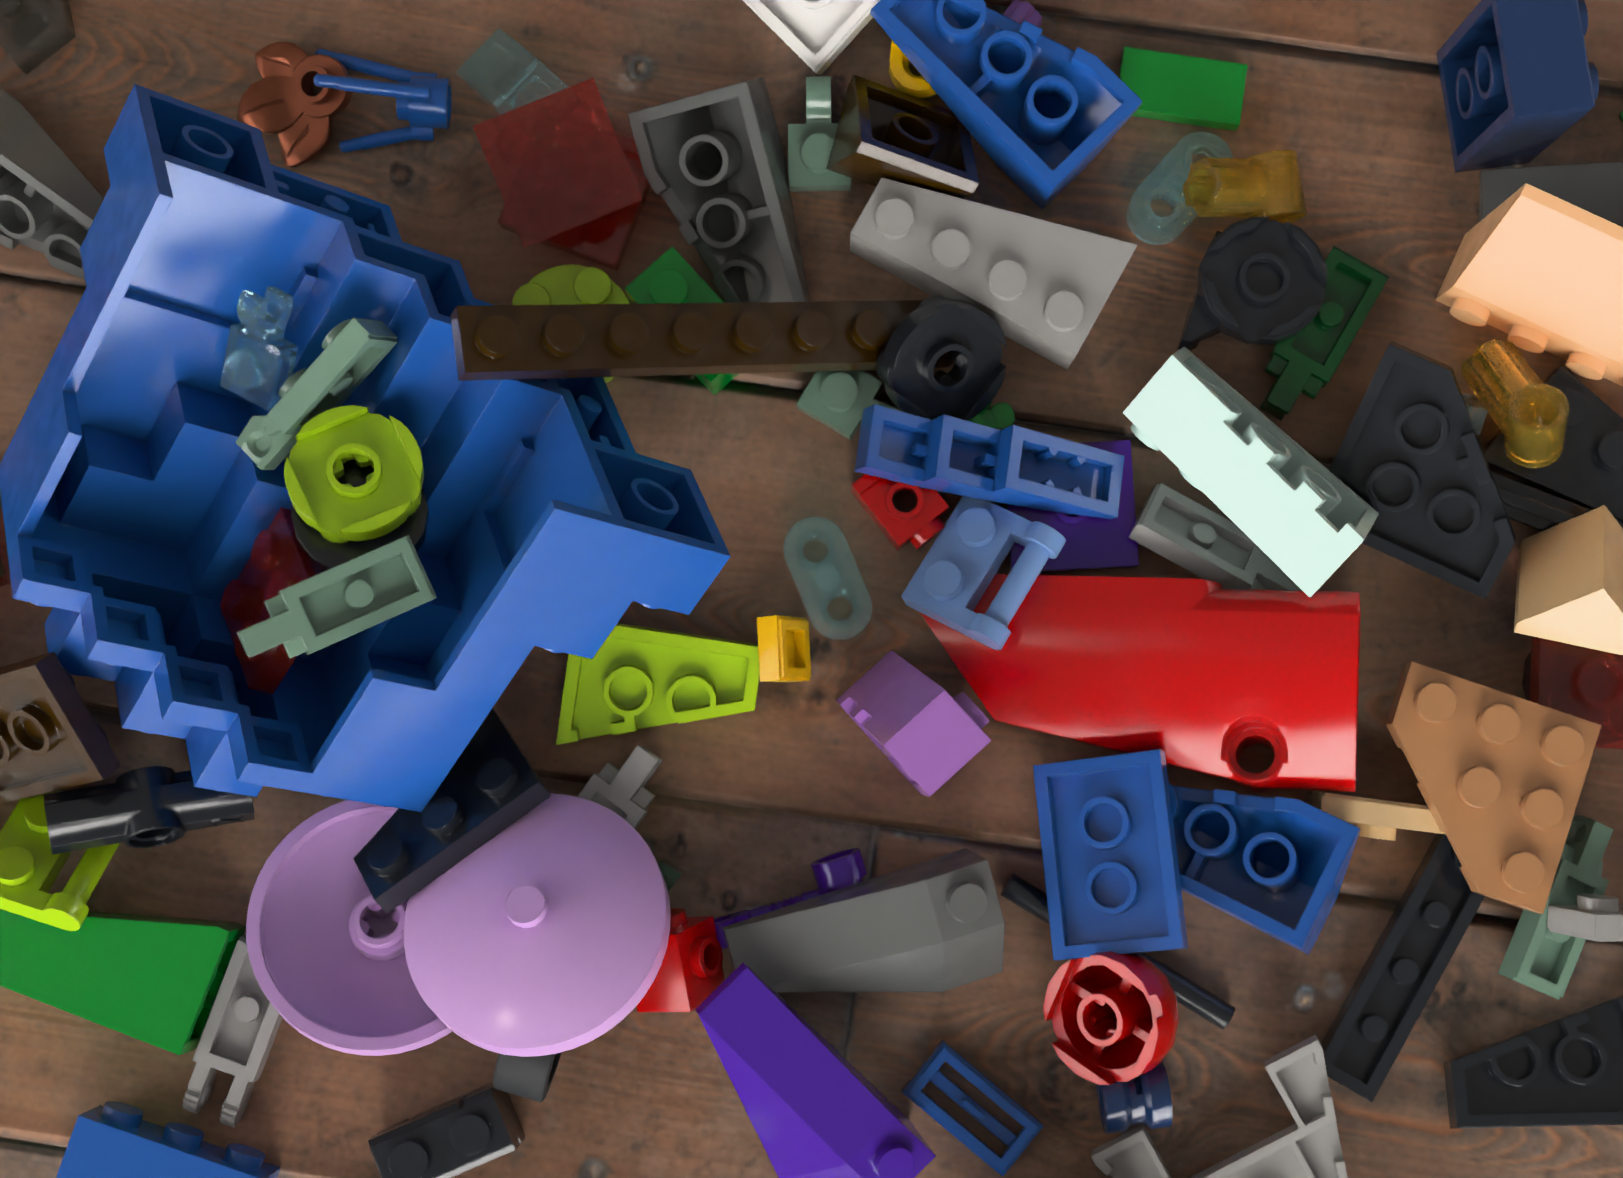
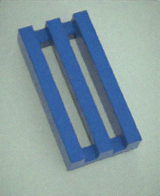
[901,1040,1043,1177]

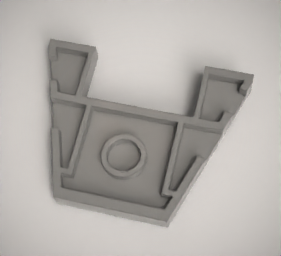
[1091,1034,1348,1178]

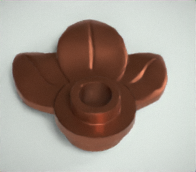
[237,42,352,167]

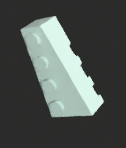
[1123,347,1379,597]

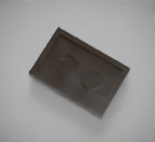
[0,652,121,804]

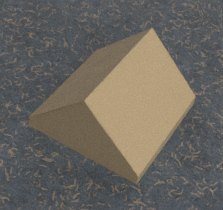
[1514,505,1623,655]

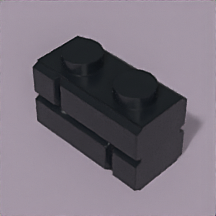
[368,1082,525,1178]

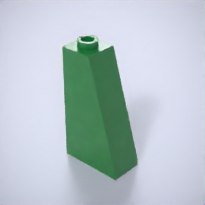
[0,909,246,1055]

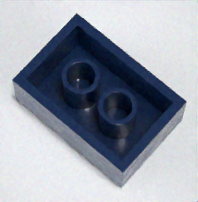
[1436,0,1599,173]

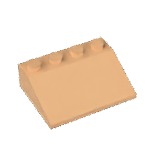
[1435,183,1623,387]

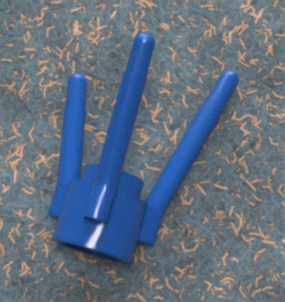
[313,49,452,153]

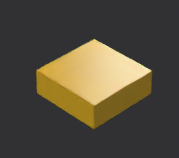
[757,615,811,682]

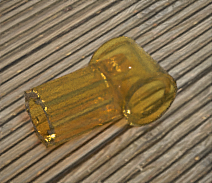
[1183,150,1307,224]
[1461,338,1570,468]

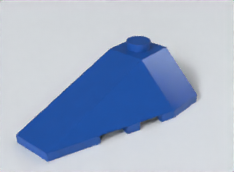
[870,0,1143,210]
[1169,783,1360,955]

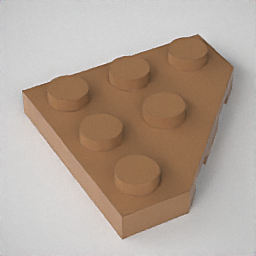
[1386,661,1602,914]

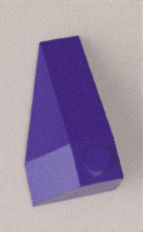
[695,962,936,1178]

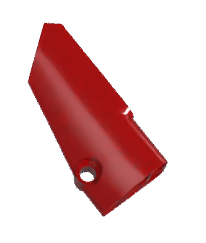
[920,574,1361,792]

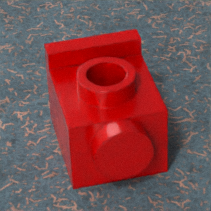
[851,474,950,551]

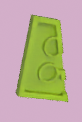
[556,623,760,745]

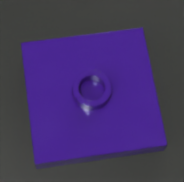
[1006,440,1139,573]

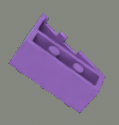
[835,650,991,797]

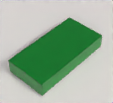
[1118,47,1248,131]

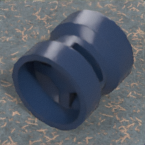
[1096,1061,1173,1134]

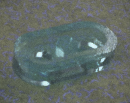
[1126,132,1233,245]
[783,517,872,641]

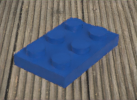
[1033,749,1188,961]

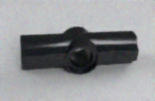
[43,766,254,855]

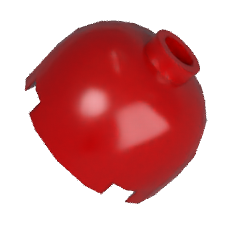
[1043,951,1179,1085]

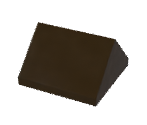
[827,75,979,199]

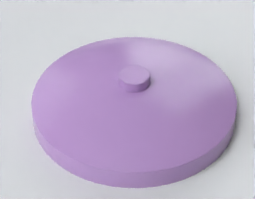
[403,793,671,1057]
[246,800,452,1056]

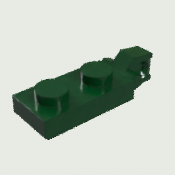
[1259,246,1389,421]

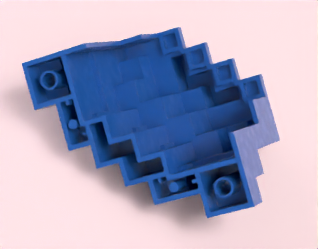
[0,84,731,812]

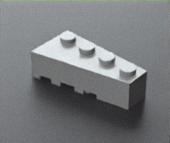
[850,178,1137,370]

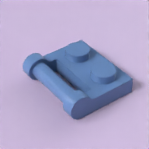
[901,496,1066,651]

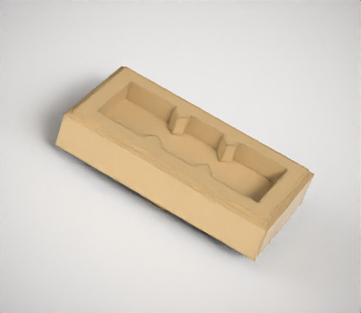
[1307,791,1446,841]

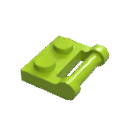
[0,790,120,931]

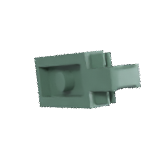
[236,317,398,470]
[237,535,437,659]
[1498,814,1614,1000]

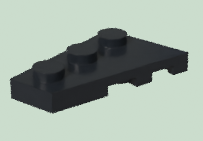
[1444,995,1623,1129]

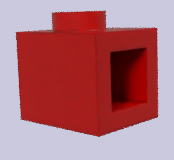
[636,908,725,1012]

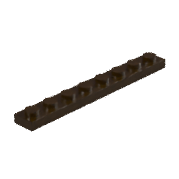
[450,300,954,381]

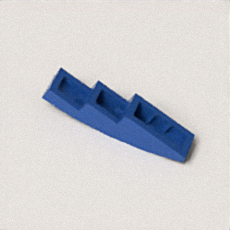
[854,404,1125,519]

